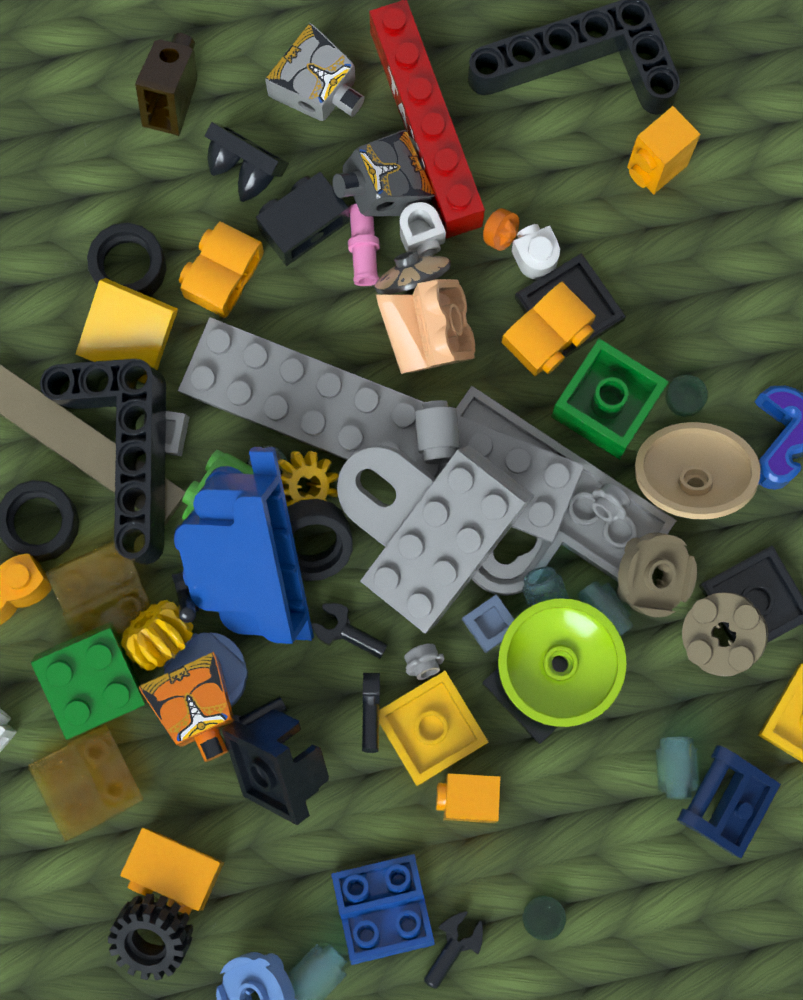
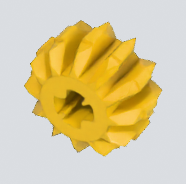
[278,451,339,506]
[120,600,194,671]

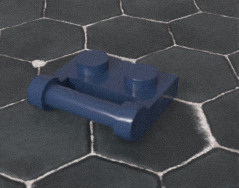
[677,745,781,859]

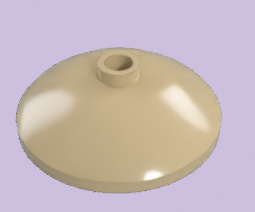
[635,422,760,519]

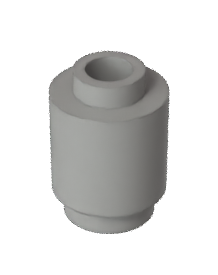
[415,400,460,464]

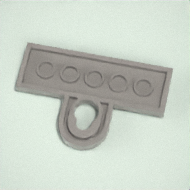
[456,386,677,596]

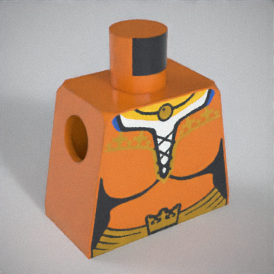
[139,652,235,762]

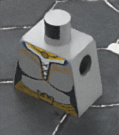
[265,23,365,121]

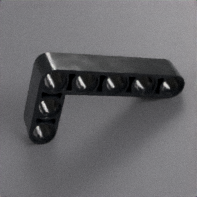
[468,0,680,115]
[40,359,166,565]

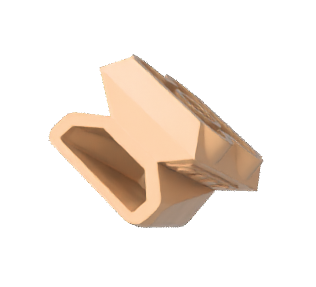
[376,279,475,374]

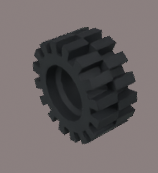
[108,894,193,980]

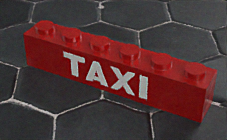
[369,0,485,239]

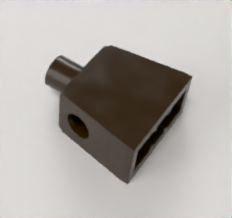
[135,33,197,136]

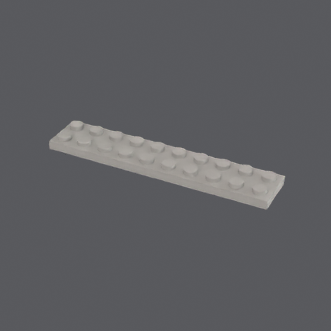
[178,317,584,544]

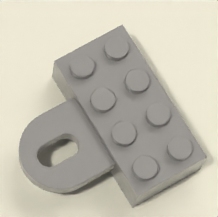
[337,445,534,634]

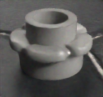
[592,483,630,521]
[404,644,445,680]

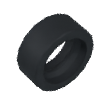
[87,223,166,297]
[0,480,79,562]
[287,499,353,581]

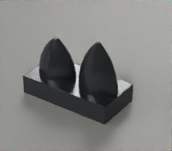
[205,122,289,202]

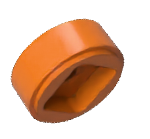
[483,208,520,251]

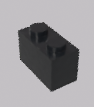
[256,172,350,267]

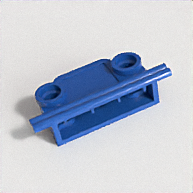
[174,447,314,644]

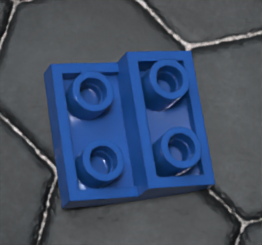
[331,854,435,965]

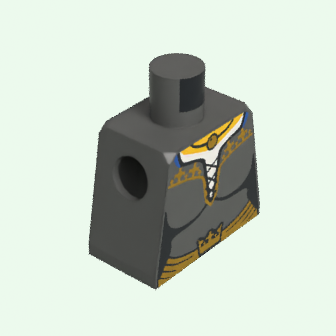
[333,130,435,216]

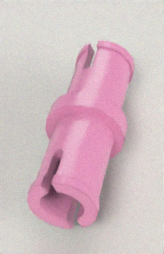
[348,204,379,286]

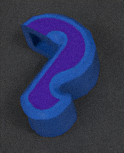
[754,385,803,490]

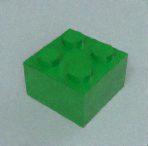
[551,338,669,460]
[31,621,146,740]

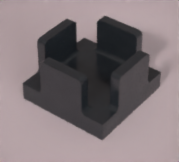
[222,709,329,825]

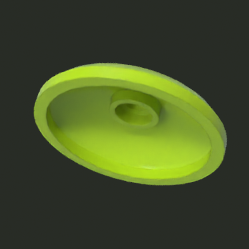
[498,598,627,727]

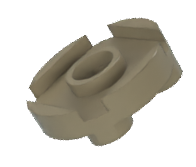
[617,532,697,617]
[682,592,768,676]

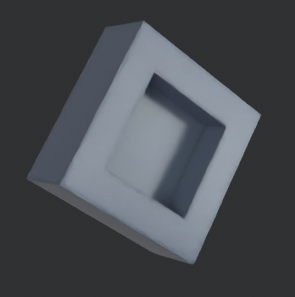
[462,594,514,653]

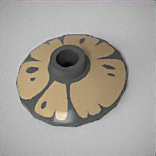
[374,250,451,294]

